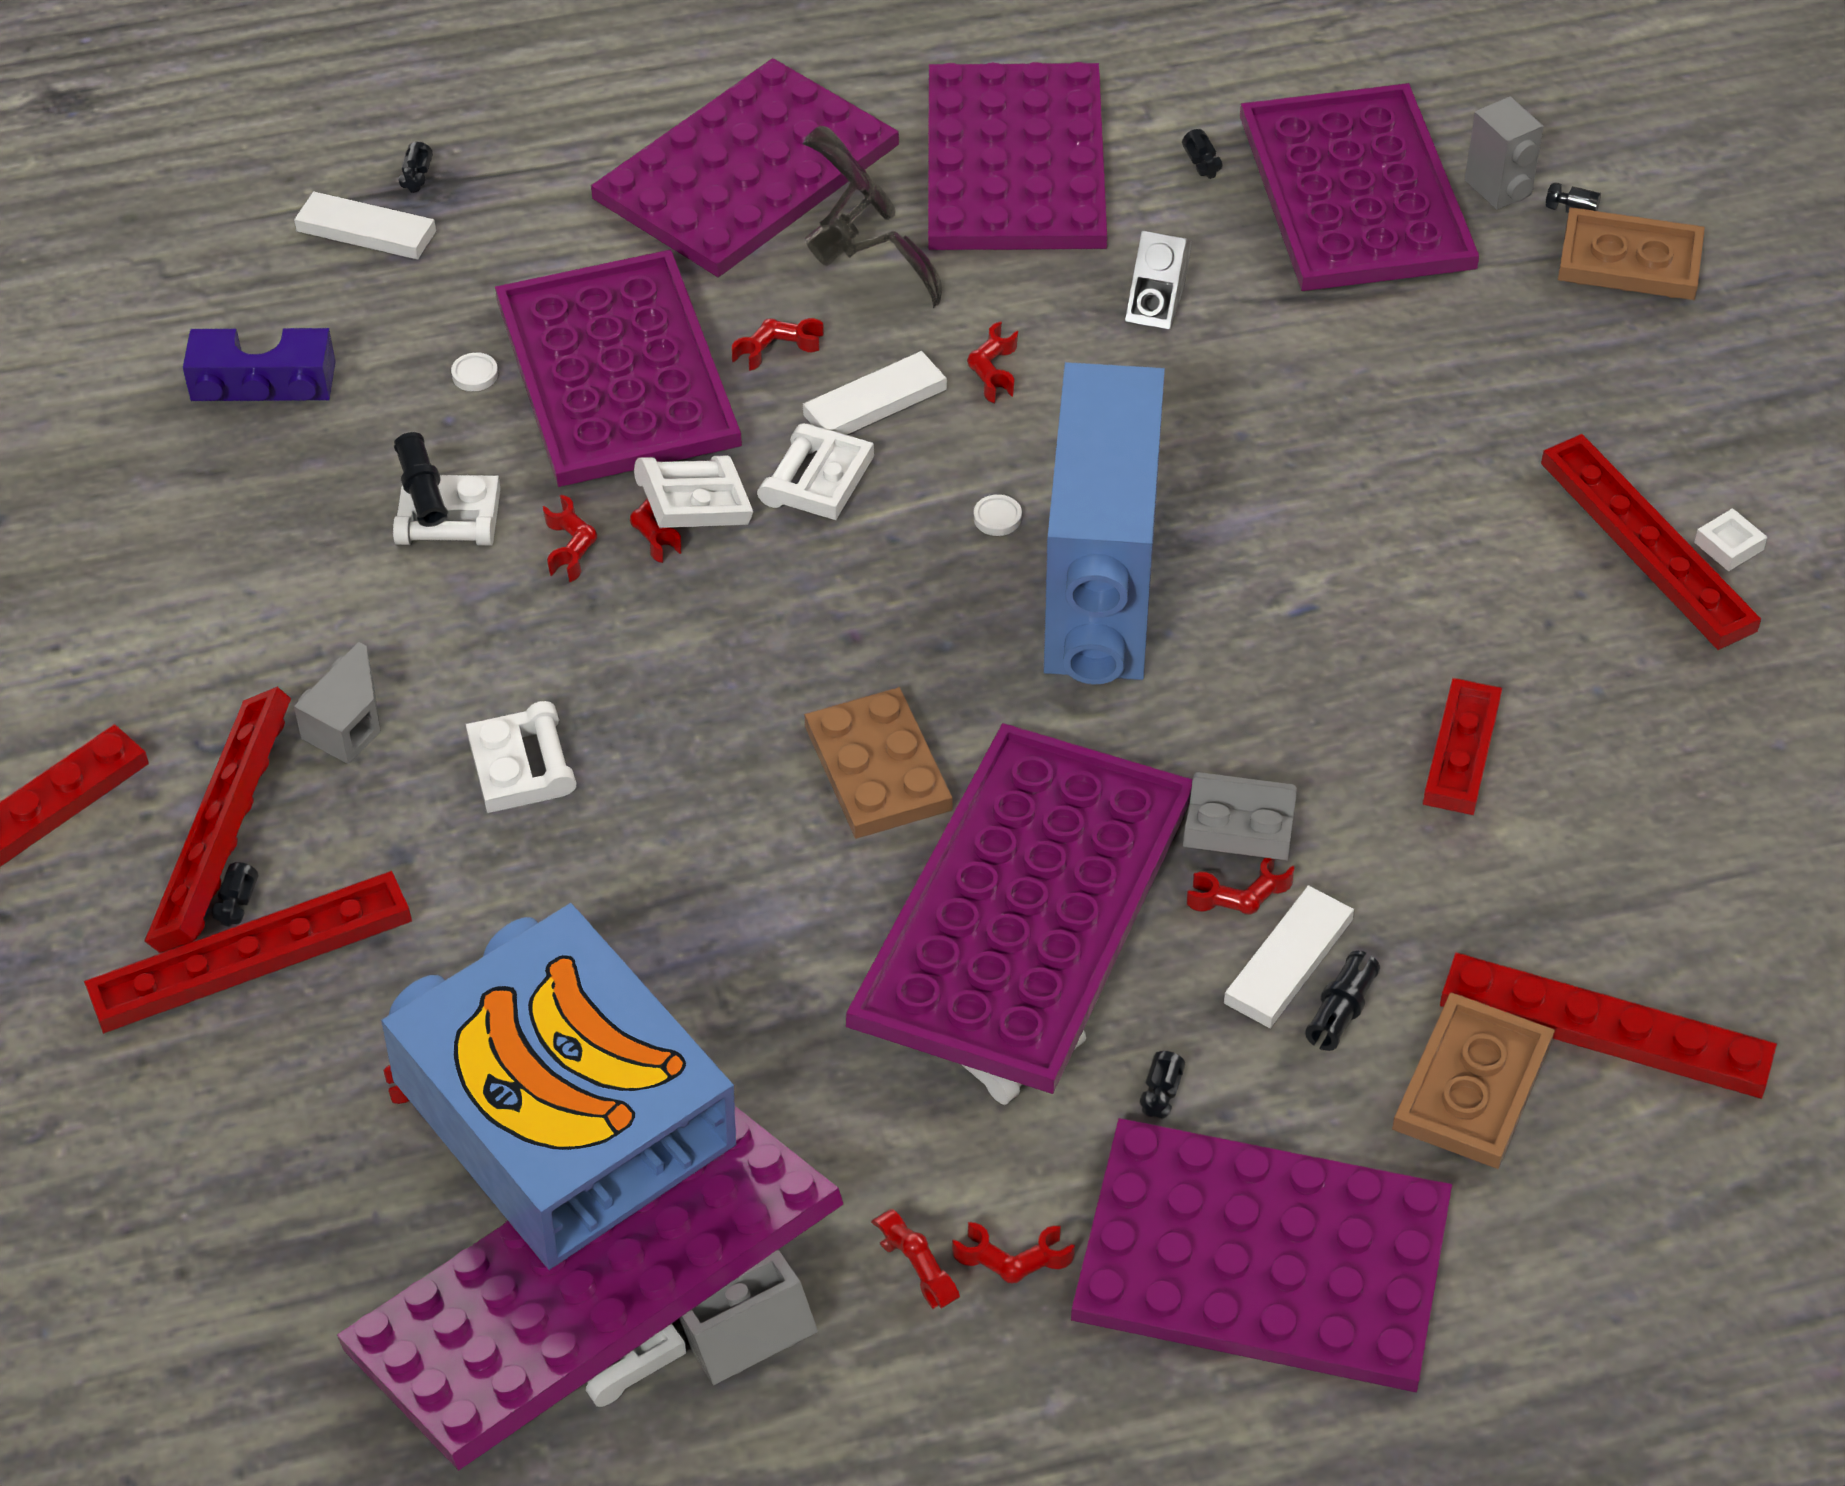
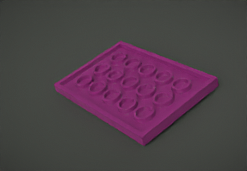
[591,58,899,278]
[928,62,1107,250]
[1240,83,1479,291]
[495,249,742,487]
[1071,1118,1452,1393]

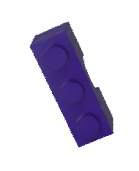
[183,328,336,401]

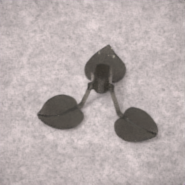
[803,126,942,308]

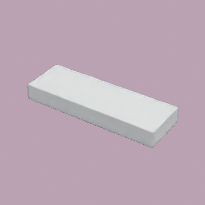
[294,191,436,260]
[803,351,947,435]
[1224,885,1354,1028]

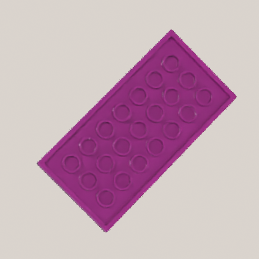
[846,723,1192,1094]
[337,1106,843,1471]

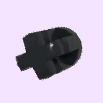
[1182,129,1223,179]
[398,142,433,193]
[1546,183,1601,213]
[211,862,259,927]
[1140,1051,1185,1119]

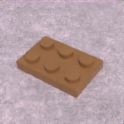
[1558,207,1705,300]
[804,687,953,839]
[1392,992,1555,1169]

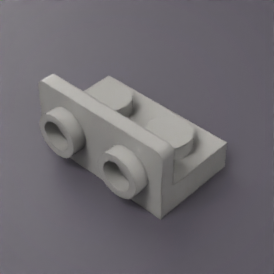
[1183,772,1297,861]

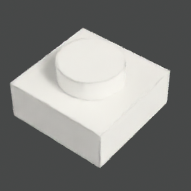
[1694,508,1767,571]

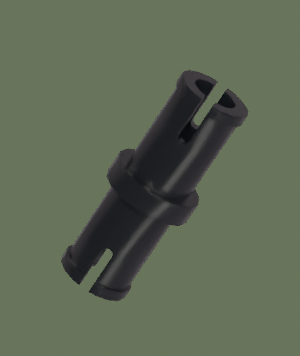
[394,432,448,527]
[1305,950,1380,1051]

